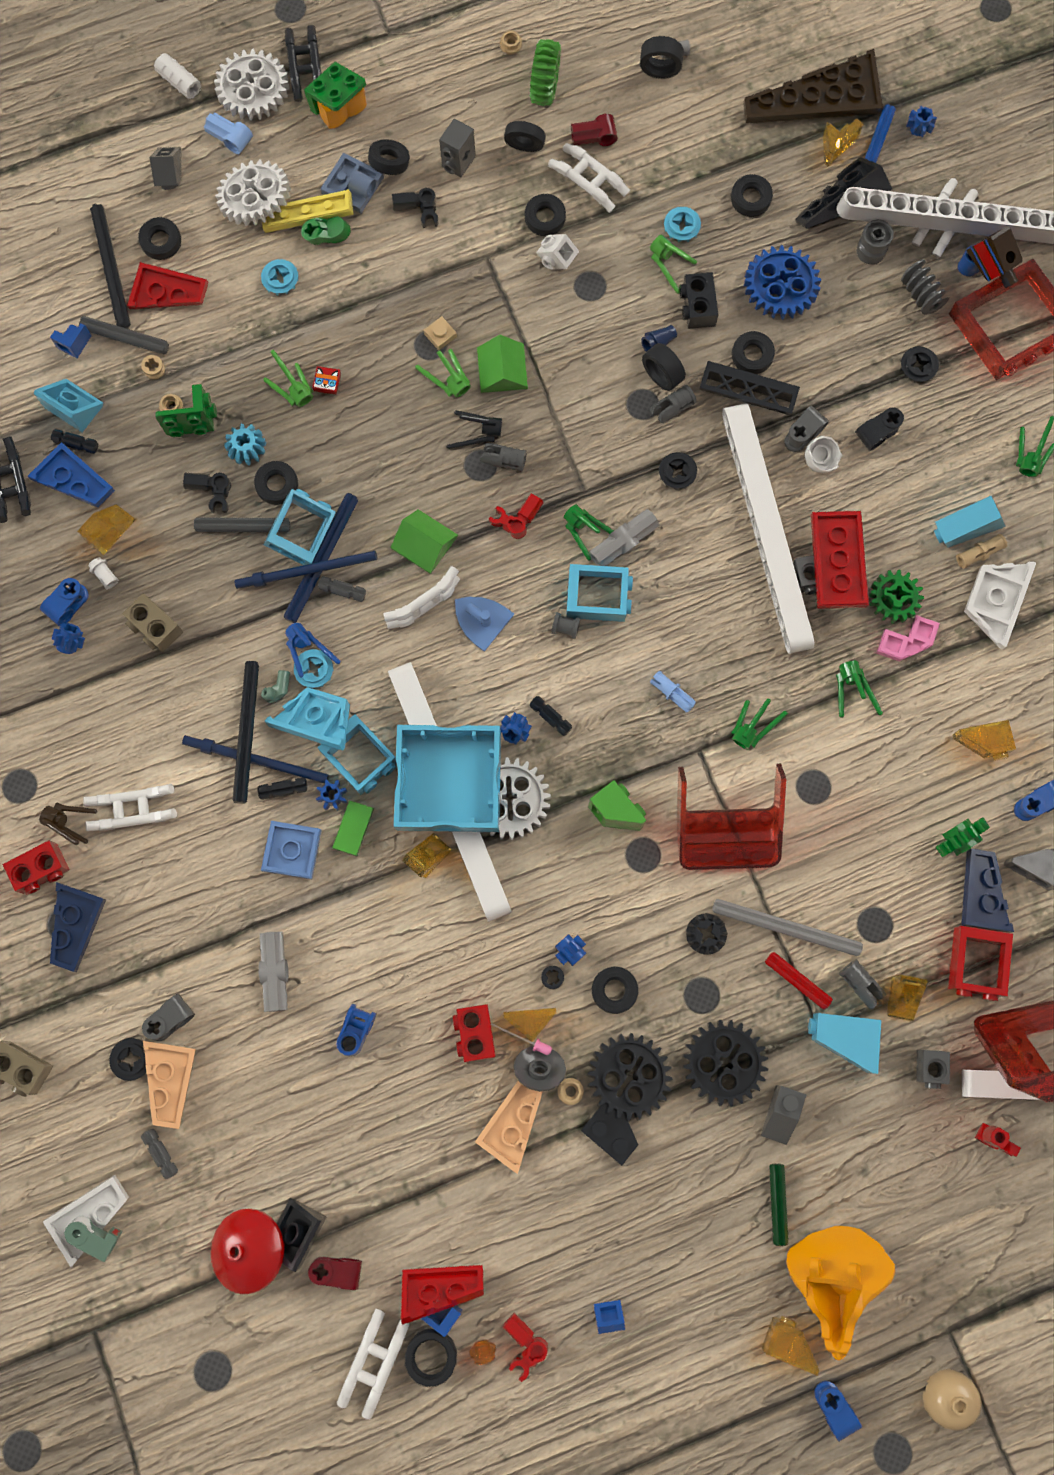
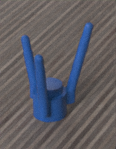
[285,623,341,678]

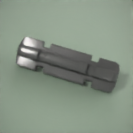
[318,576,366,602]
[141,1129,178,1179]

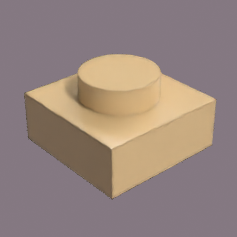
[424,316,457,351]

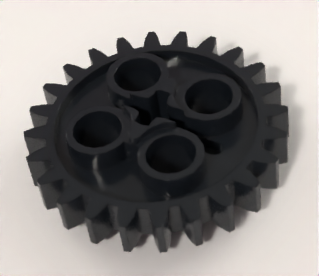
[682,1020,768,1107]
[586,1033,673,1121]

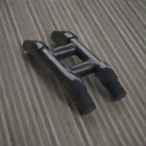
[285,25,322,101]
[0,436,31,523]

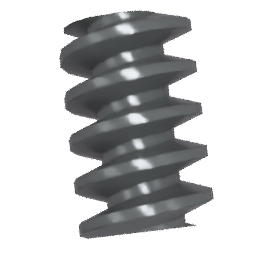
[901,259,949,315]

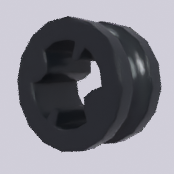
[541,966,564,989]

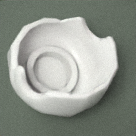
[805,436,842,474]

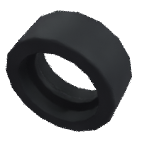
[640,36,684,79]
[642,343,686,391]
[405,1329,457,1387]

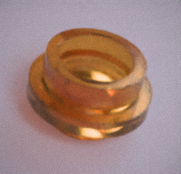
[469,1340,497,1365]

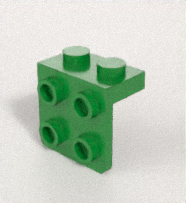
[304,62,366,115]
[155,384,217,437]

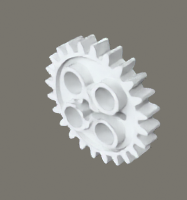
[214,49,289,121]
[216,159,291,226]
[490,757,551,840]

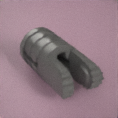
[650,384,697,424]
[480,443,527,472]
[839,959,887,1010]

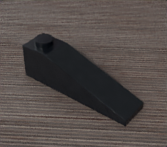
[795,157,893,228]

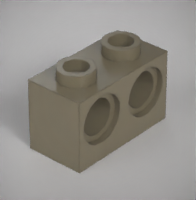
[122,593,183,653]
[0,1041,53,1097]

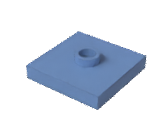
[261,821,322,880]

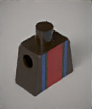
[966,226,1023,288]

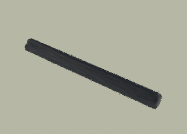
[90,203,131,329]
[233,661,259,804]

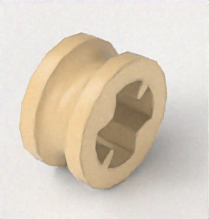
[141,355,165,380]

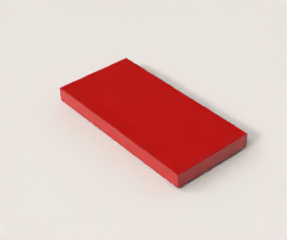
[811,511,869,609]

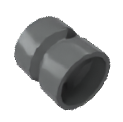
[856,220,894,265]

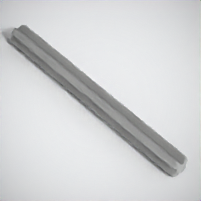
[713,899,863,956]

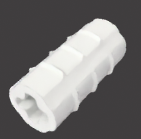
[154,53,201,99]

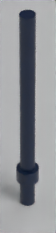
[234,551,378,589]
[182,735,329,784]

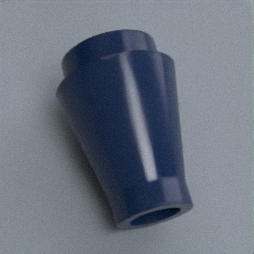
[641,325,677,352]

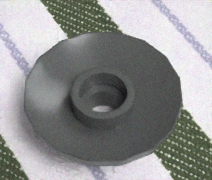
[514,1046,566,1092]

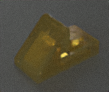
[823,119,863,167]
[402,833,452,878]

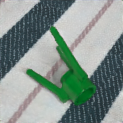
[1016,416,1054,477]
[563,504,614,561]
[836,660,883,718]
[731,698,788,750]

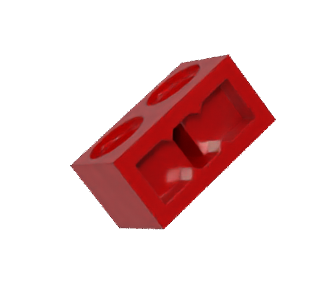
[2,840,70,895]
[452,1004,496,1062]

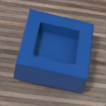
[594,1300,625,1334]

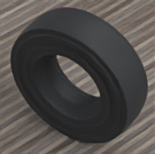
[504,121,546,152]
[368,139,410,175]
[731,174,773,217]
[525,194,566,236]
[138,217,181,260]
[732,331,775,374]
[254,461,298,505]
[592,966,639,1014]

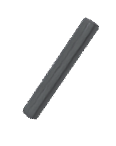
[79,316,169,355]
[194,517,290,532]

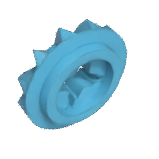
[664,207,701,243]
[261,259,299,296]
[294,649,334,689]

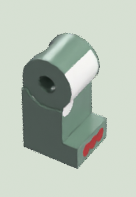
[64,1216,123,1262]

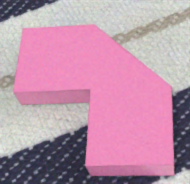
[876,615,940,662]

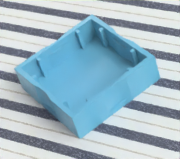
[394,725,501,832]

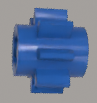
[906,106,937,138]
[52,623,85,654]
[500,712,532,745]
[316,779,348,811]
[555,934,586,966]

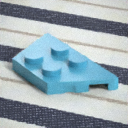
[264,687,350,751]

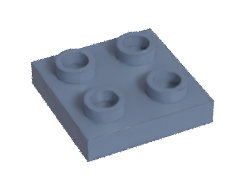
[320,153,384,213]

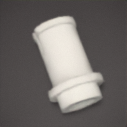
[88,557,119,589]

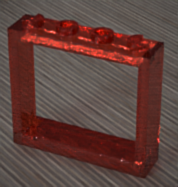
[949,258,1054,381]

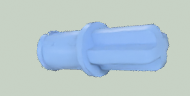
[650,671,696,712]

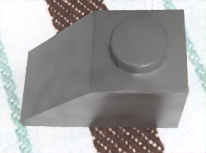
[1004,848,1054,891]

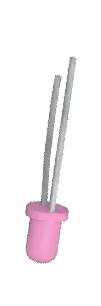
[491,1024,552,1055]

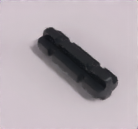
[50,429,99,454]
[530,696,572,736]
[257,777,308,800]

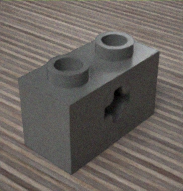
[439,118,476,177]

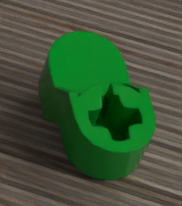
[301,216,351,245]

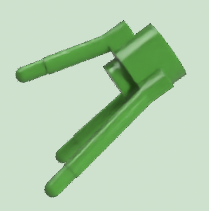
[650,235,697,294]
[415,349,471,398]
[263,350,313,407]

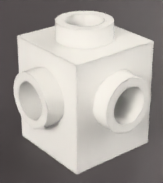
[536,234,579,270]

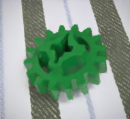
[868,569,924,624]
[935,817,990,857]

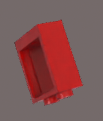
[948,926,1013,1001]

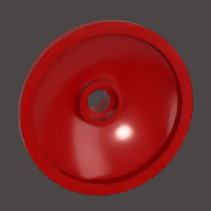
[211,1209,284,1294]

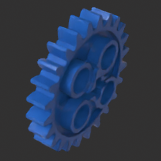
[744,245,821,320]

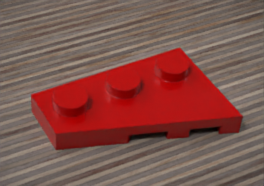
[127,262,209,310]
[401,1265,484,1325]

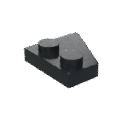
[581,1094,638,1166]

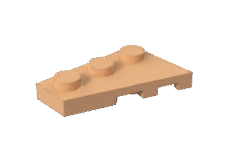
[143,1040,196,1129]
[475,1080,543,1174]

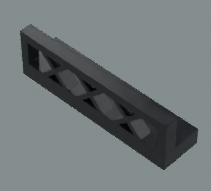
[699,361,800,416]

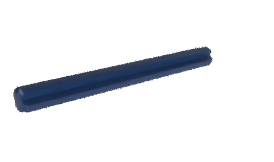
[284,493,358,623]

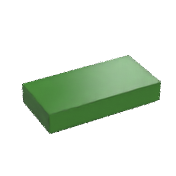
[332,800,374,857]

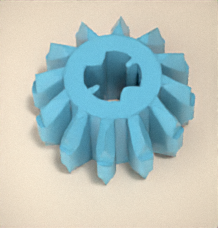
[224,423,266,466]

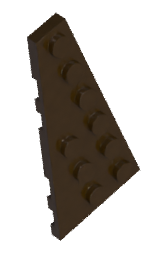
[743,48,883,123]

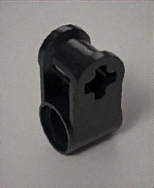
[855,408,904,451]

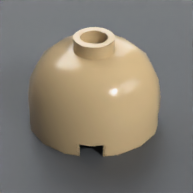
[923,1369,982,1431]

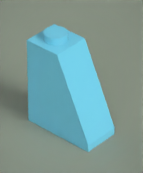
[934,496,1006,548]
[808,1013,881,1074]

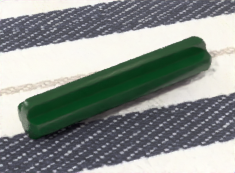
[769,1163,789,1246]

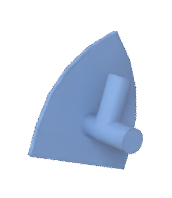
[455,597,514,652]

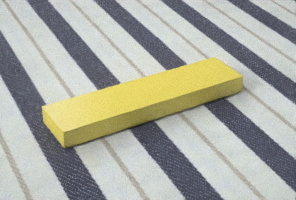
[262,190,353,233]

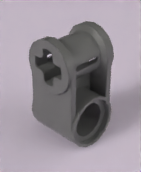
[784,405,829,452]
[142,994,195,1041]

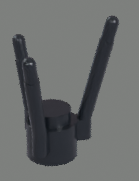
[446,410,502,449]

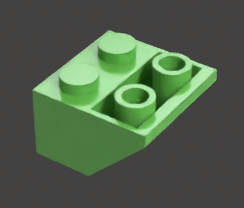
[588,780,646,831]

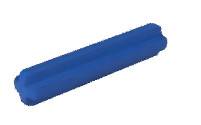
[865,104,896,163]

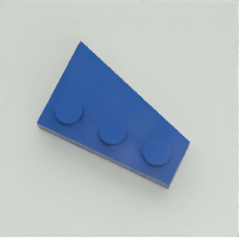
[28,442,115,507]

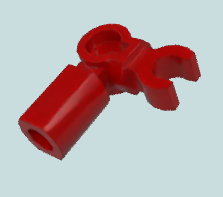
[489,493,544,539]
[975,1123,1021,1157]
[502,1312,548,1382]

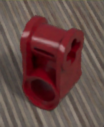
[308,1256,362,1290]

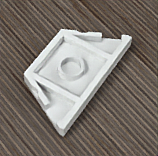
[964,562,1036,650]

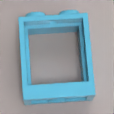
[263,489,336,565]
[566,564,633,622]
[317,714,396,795]

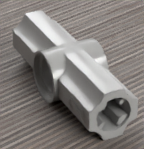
[588,509,660,566]
[259,932,289,1012]

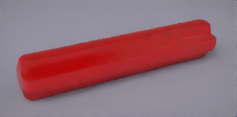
[765,952,833,1010]

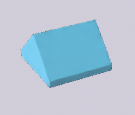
[34,379,103,433]

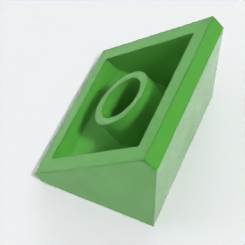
[477,335,528,393]
[391,509,458,574]

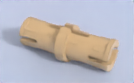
[956,534,1007,569]

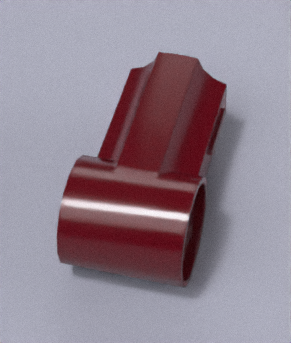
[571,114,618,146]

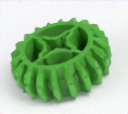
[530,39,561,106]

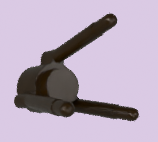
[39,802,98,845]

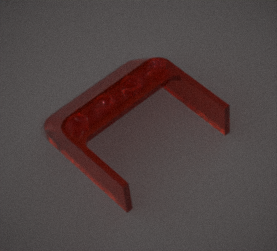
[677,763,787,870]
[974,1000,1054,1102]

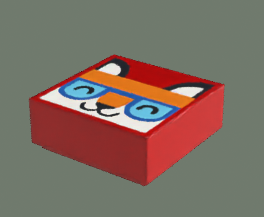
[312,366,341,395]

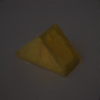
[887,975,927,1021]
[503,1008,556,1042]

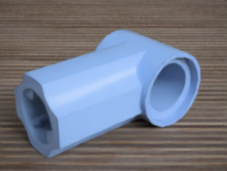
[204,113,253,154]

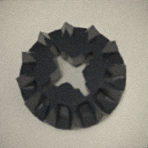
[900,346,939,383]
[659,452,697,490]
[686,913,728,955]
[109,1038,146,1081]

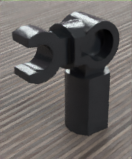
[392,188,438,228]
[183,472,231,513]

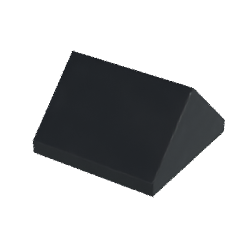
[277,1198,327,1272]

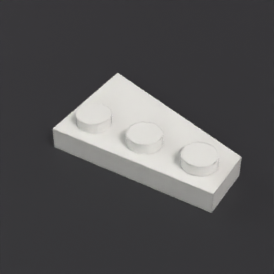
[43,1175,129,1267]

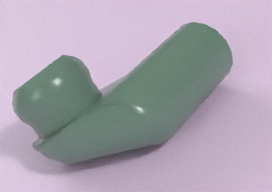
[261,670,290,703]

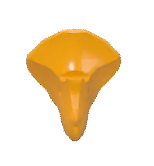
[786,1226,895,1360]

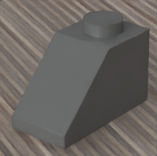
[150,147,181,190]
[761,1085,807,1145]

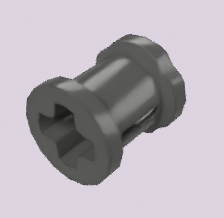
[551,612,581,639]

